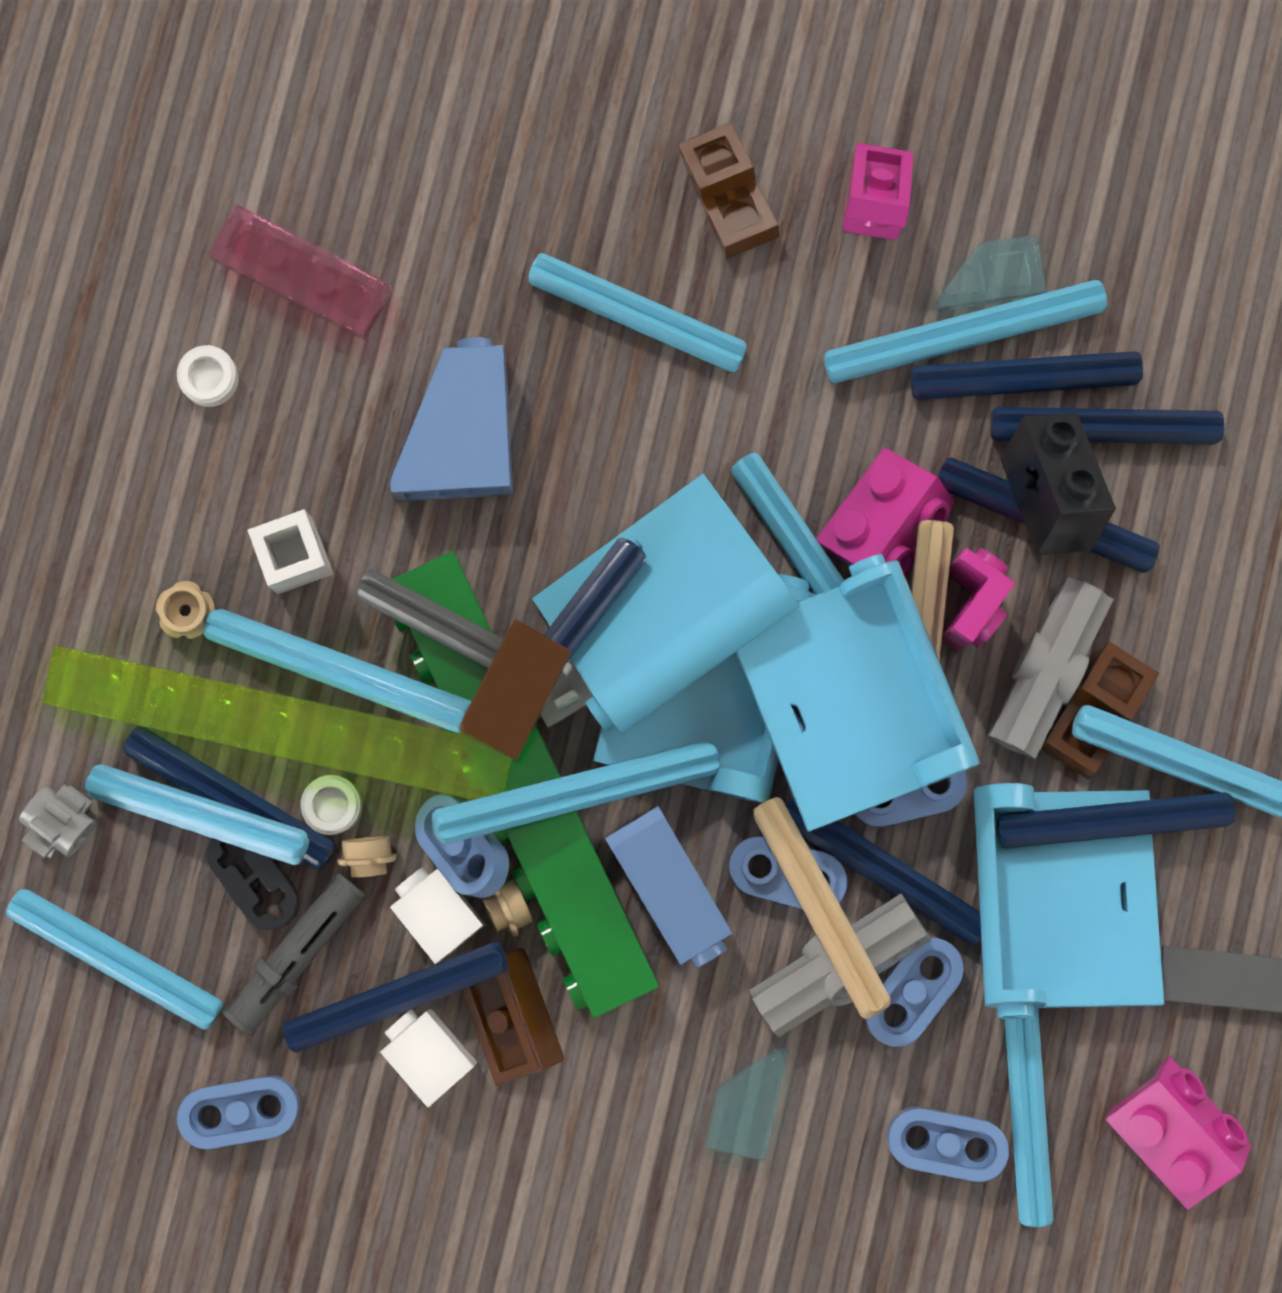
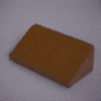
[459,619,572,761]
[461,949,564,1086]

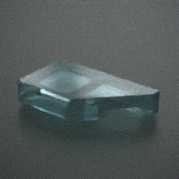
[936,235,1046,312]
[705,1047,788,1161]

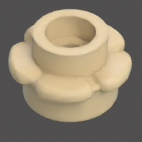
[156,581,215,639]
[337,836,396,877]
[482,879,533,937]

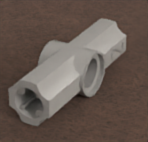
[987,577,1114,759]
[749,894,931,1037]

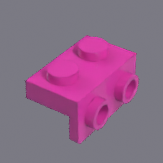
[816,447,954,577]
[942,548,1015,653]
[1105,1057,1251,1210]

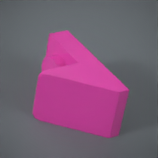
[842,142,913,240]

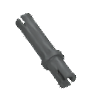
[222,871,367,1036]

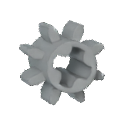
[19,784,96,859]

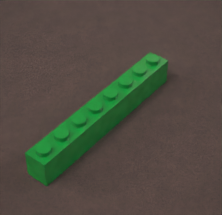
[392,551,659,1018]

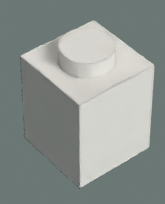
[248,509,333,594]
[390,867,486,964]
[380,1009,478,1107]

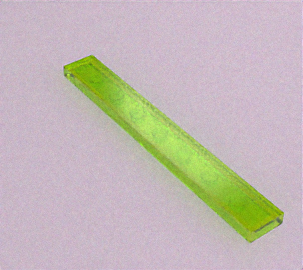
[42,645,511,800]

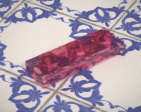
[208,204,393,341]

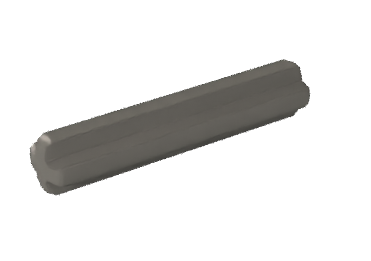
[355,570,504,669]

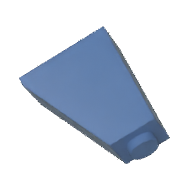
[390,337,513,501]
[605,807,733,968]

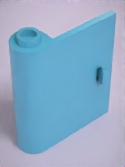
[532,473,800,734]
[736,554,981,832]
[592,574,816,804]
[974,783,1164,1019]

